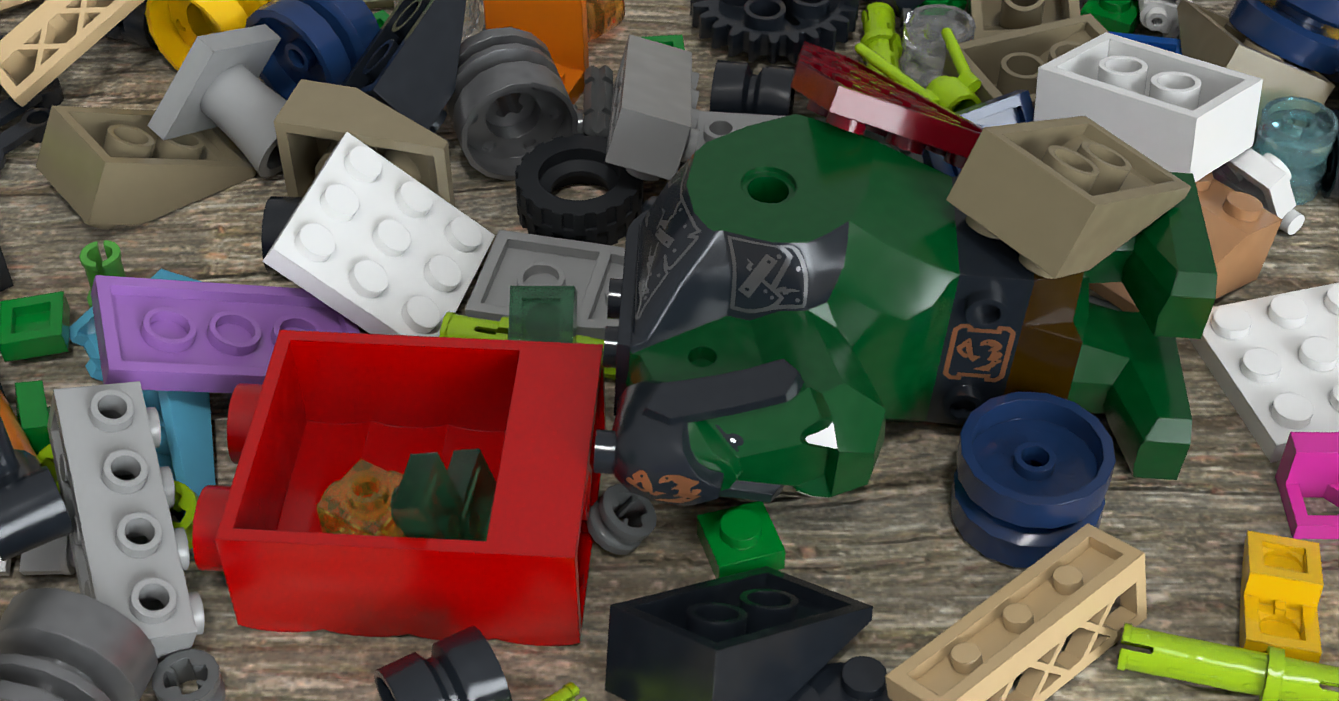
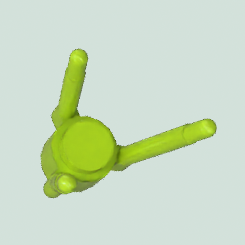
[855,27,982,113]

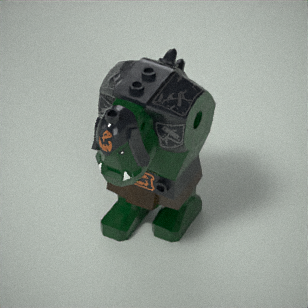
[593,114,1217,506]

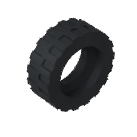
[515,134,644,245]

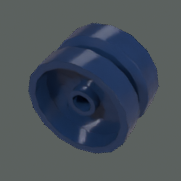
[245,0,380,100]
[1228,0,1339,75]
[950,392,1116,568]

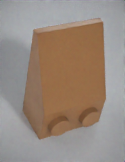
[1089,172,1283,312]

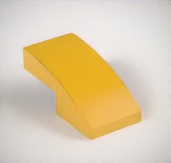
[1239,530,1324,663]

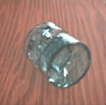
[1252,96,1339,205]

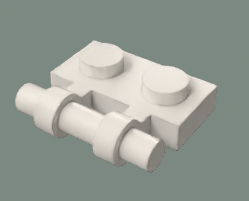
[1212,148,1305,235]

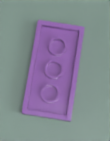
[91,275,360,393]

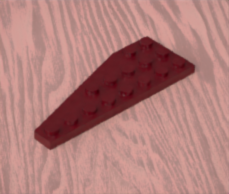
[790,41,983,169]

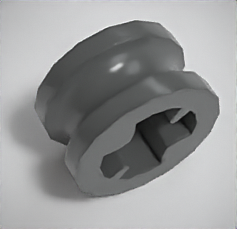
[586,484,657,555]
[152,649,225,701]

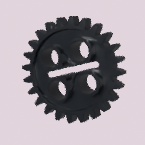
[690,0,859,64]

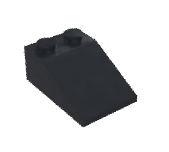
[341,0,466,133]
[605,566,873,701]

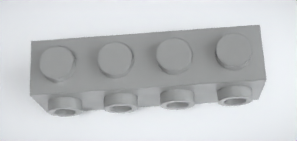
[605,34,700,181]
[47,381,204,664]

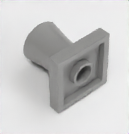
[147,24,287,178]

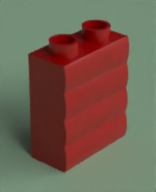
[192,330,607,646]

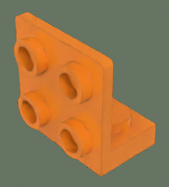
[483,0,589,104]

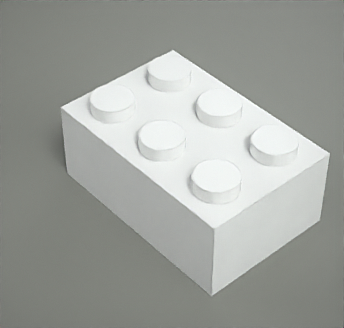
[1034,32,1263,182]

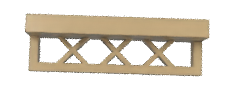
[0,0,145,107]
[885,523,1147,701]

